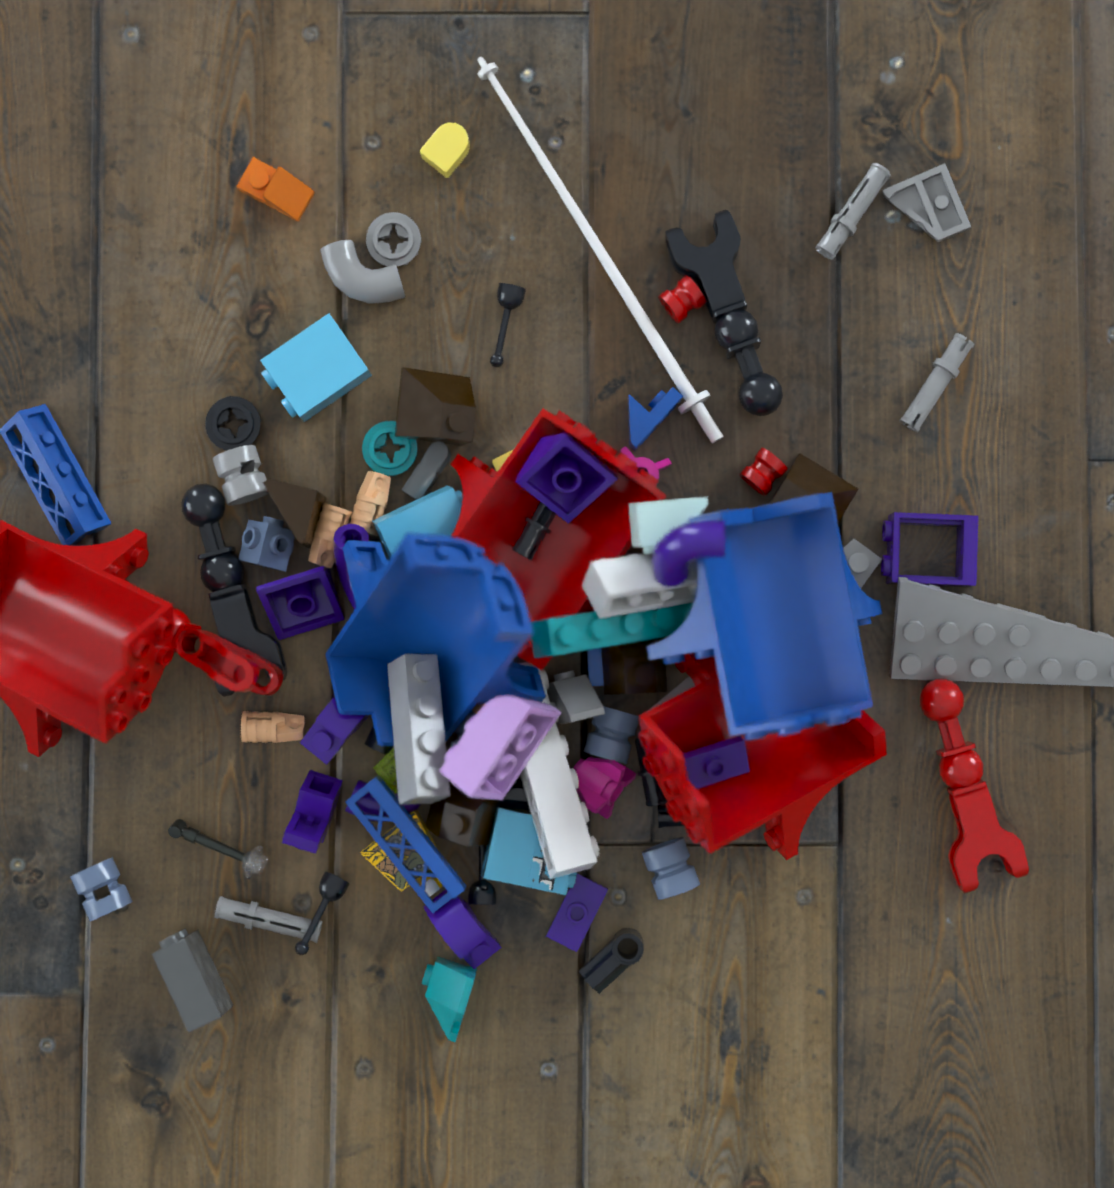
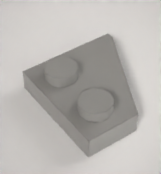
[882,163,971,243]

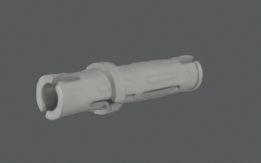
[815,163,891,260]
[899,333,974,432]
[214,896,323,943]

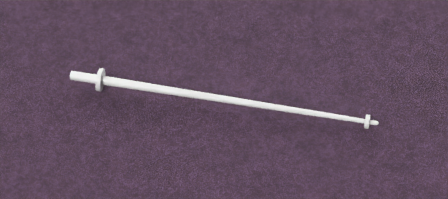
[478,57,724,444]

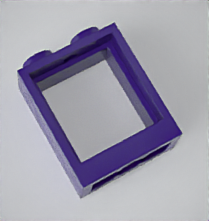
[881,512,978,588]

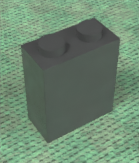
[152,928,233,1033]

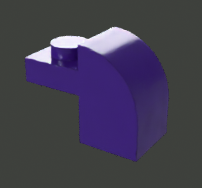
[300,697,369,765]
[282,770,343,854]
[423,889,502,969]

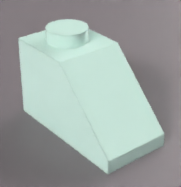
[629,497,708,553]

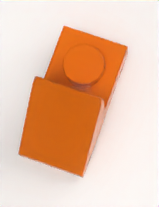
[236,157,315,222]

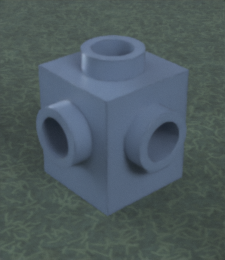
[238,516,295,572]

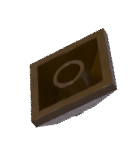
[394,367,476,446]
[769,453,858,522]
[602,637,667,695]
[426,780,499,847]

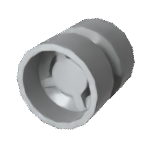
[212,445,269,506]

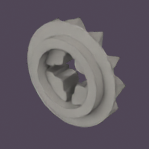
[366,212,422,266]

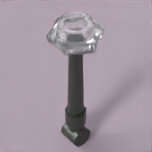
[168,819,267,879]

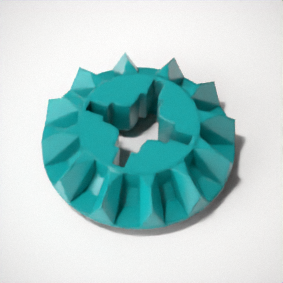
[362,421,418,476]

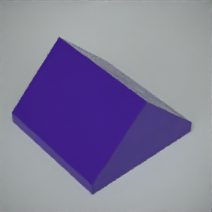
[516,433,618,524]
[256,566,345,640]

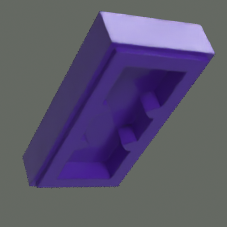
[683,736,750,789]
[546,873,608,952]

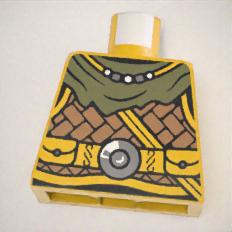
[360,809,443,896]

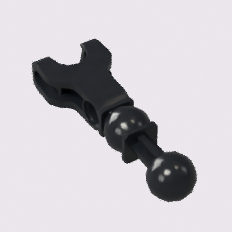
[665,210,783,416]
[181,483,287,697]

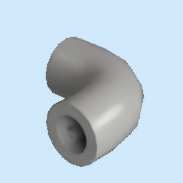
[320,240,405,304]

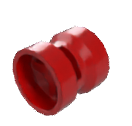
[658,275,706,324]
[739,448,788,496]

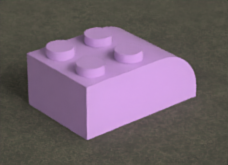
[439,696,561,800]

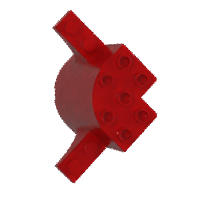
[450,408,667,671]
[0,520,174,757]
[638,652,887,860]

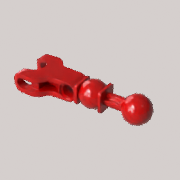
[124,579,283,696]
[920,679,1029,894]

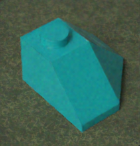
[422,957,477,1042]

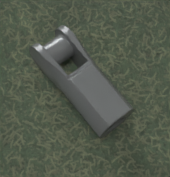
[402,441,451,500]

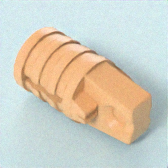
[349,471,391,537]
[308,502,353,568]
[241,711,305,743]

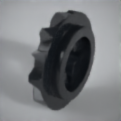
[205,396,261,451]

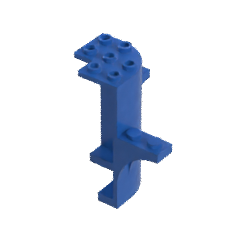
[647,492,882,740]
[325,533,546,746]

